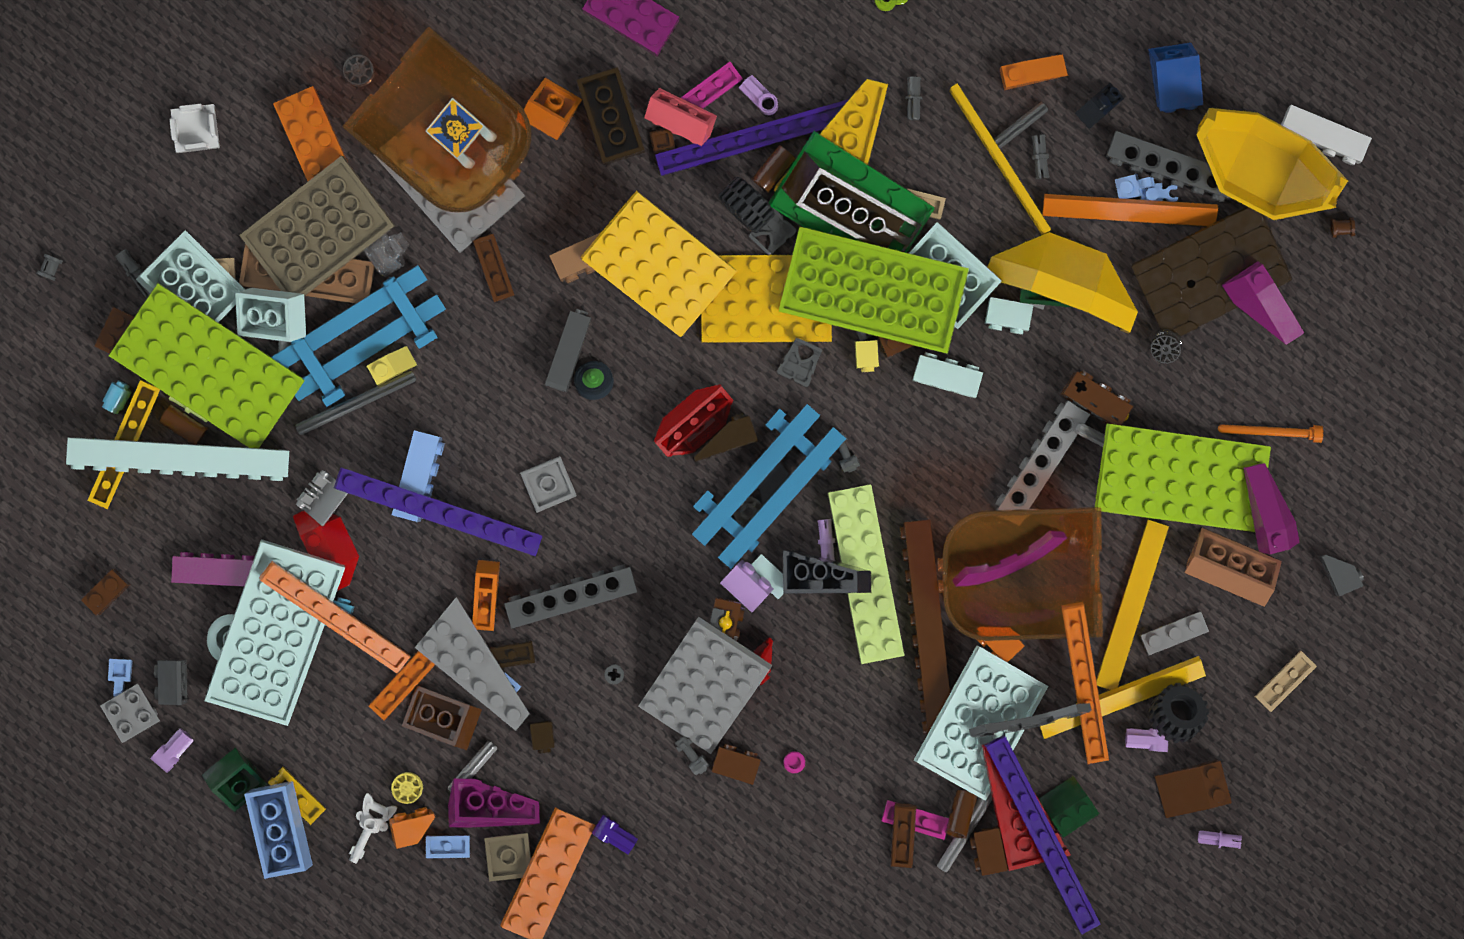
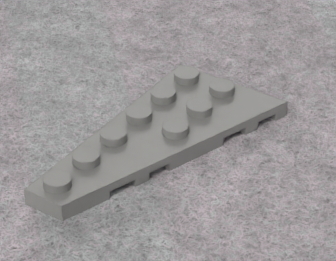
[415,597,530,731]

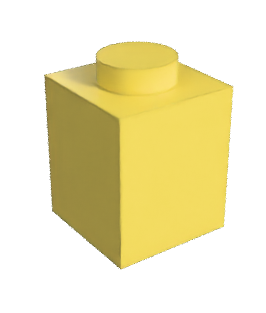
[855,340,879,372]

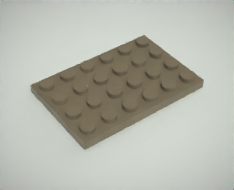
[239,156,396,296]

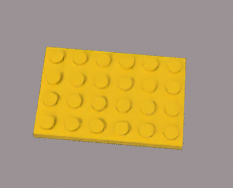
[581,190,737,337]
[701,255,832,343]

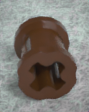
[1330,217,1355,238]

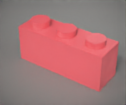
[644,88,717,146]

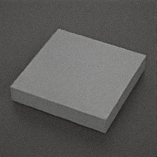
[520,456,577,513]

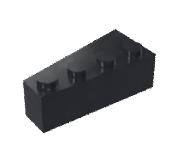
[783,550,871,594]

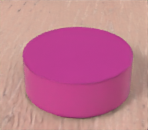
[784,751,805,773]

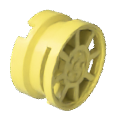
[391,772,423,804]

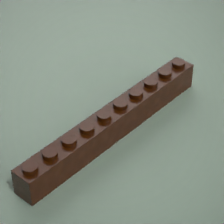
[900,519,950,735]

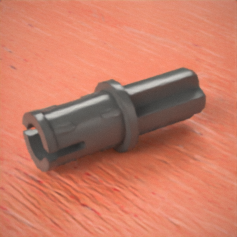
[905,77,922,121]

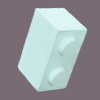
[984,297,1033,335]

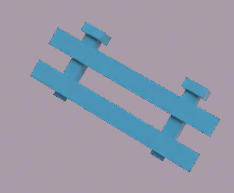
[272,265,446,407]
[692,404,846,569]

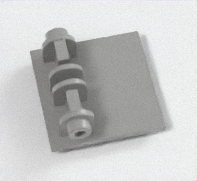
[296,470,348,526]
[100,684,160,743]

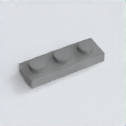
[1140,611,1209,656]

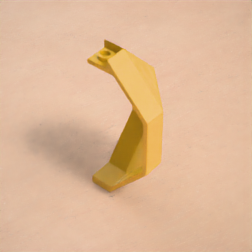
[1197,108,1348,220]
[987,232,1138,333]

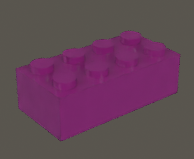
[582,0,679,57]

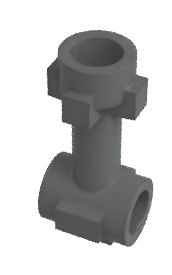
[838,431,860,473]
[675,736,710,775]

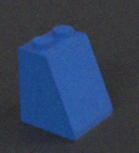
[1148,43,1203,113]

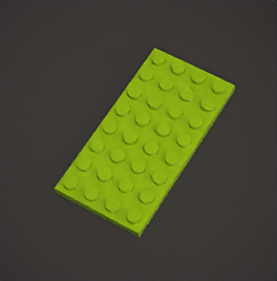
[779,227,969,354]
[109,283,305,449]
[1094,424,1271,532]

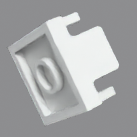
[170,104,220,153]

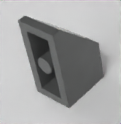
[1319,555,1364,596]

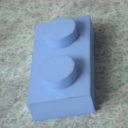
[426,835,470,858]

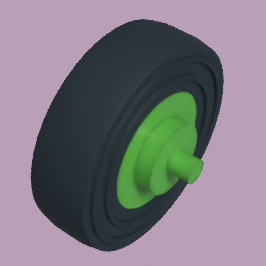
[574,361,614,400]

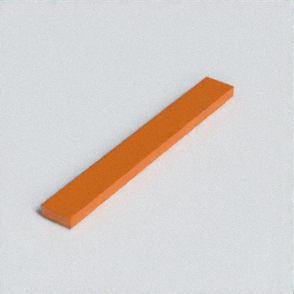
[1042,194,1218,226]
[259,561,410,673]
[1061,602,1109,764]

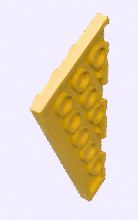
[774,79,888,191]

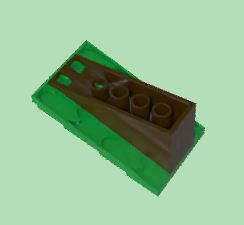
[768,131,935,253]

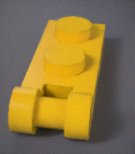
[268,767,326,825]

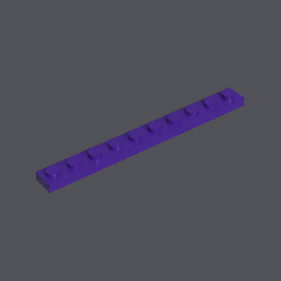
[655,99,849,176]
[334,468,542,556]
[985,735,1101,934]

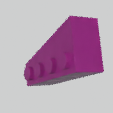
[171,552,255,586]

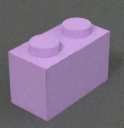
[720,560,774,612]

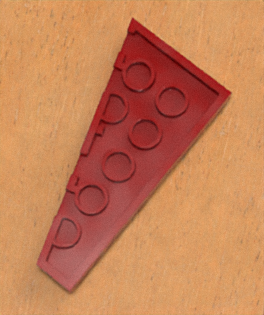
[982,743,1071,871]

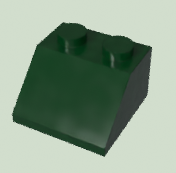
[202,747,268,812]
[1039,776,1100,838]

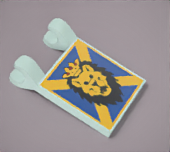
[426,98,497,169]

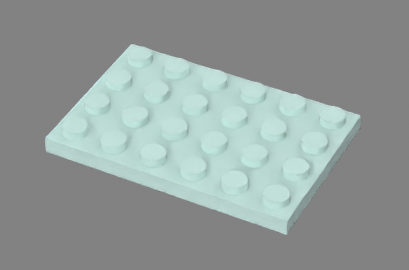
[914,646,1048,801]

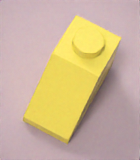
[367,346,417,386]

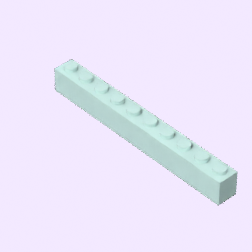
[66,437,289,481]

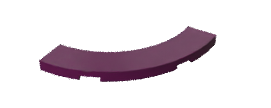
[952,531,1067,586]

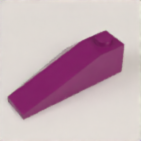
[1222,261,1304,345]
[1244,463,1300,554]
[448,778,540,828]

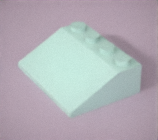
[909,222,1002,329]
[136,230,245,322]

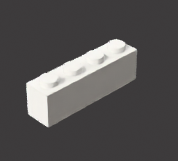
[1281,105,1372,165]

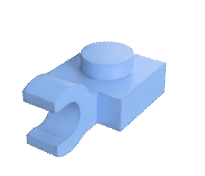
[1115,174,1155,199]
[108,659,132,696]

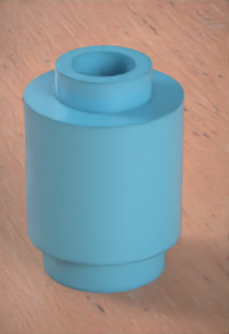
[102,380,131,414]

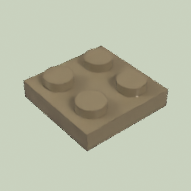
[484,832,531,882]

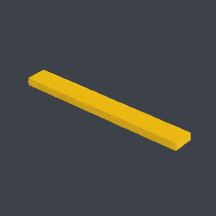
[950,83,1051,235]
[1096,520,1169,690]
[1039,656,1206,739]

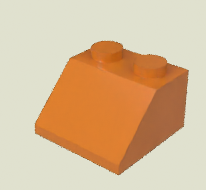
[520,78,582,140]

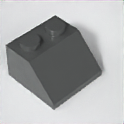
[154,659,187,705]

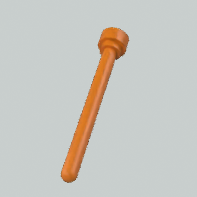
[1218,424,1323,443]

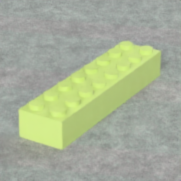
[828,485,904,664]

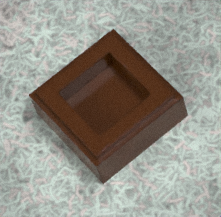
[650,129,675,154]

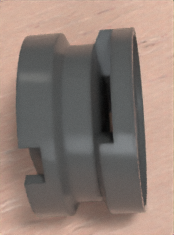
[343,55,375,87]

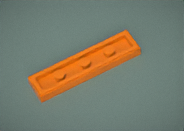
[368,651,435,721]

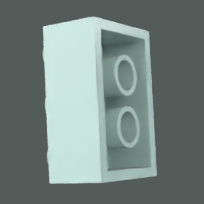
[235,288,306,342]

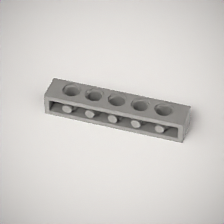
[995,401,1090,524]

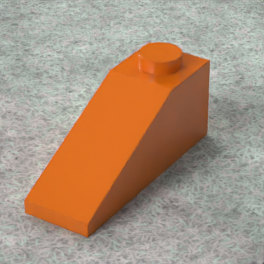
[999,54,1068,90]
[472,560,500,631]

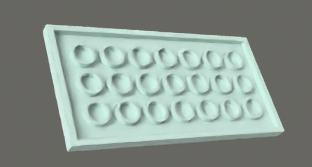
[204,539,345,726]

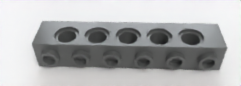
[1105,131,1231,202]
[504,564,638,629]

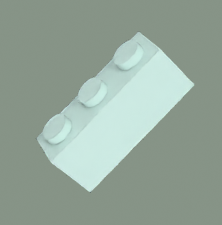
[912,352,983,398]

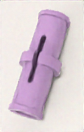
[817,519,835,561]

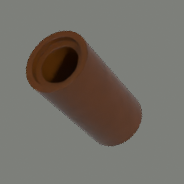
[752,145,795,192]
[159,404,208,445]
[945,790,977,839]

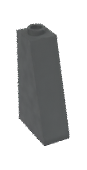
[545,309,591,393]

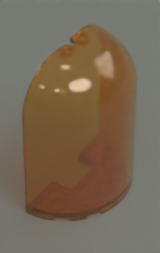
[342,27,531,213]
[938,507,1103,641]

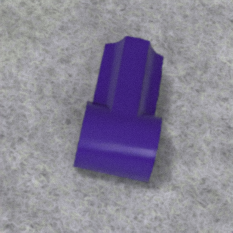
[592,815,638,854]

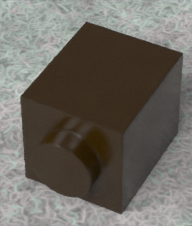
[530,721,555,754]

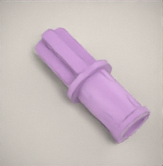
[1198,830,1242,849]

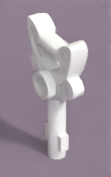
[349,793,397,863]

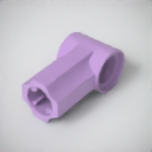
[739,75,778,116]
[151,728,194,773]
[1125,728,1168,752]

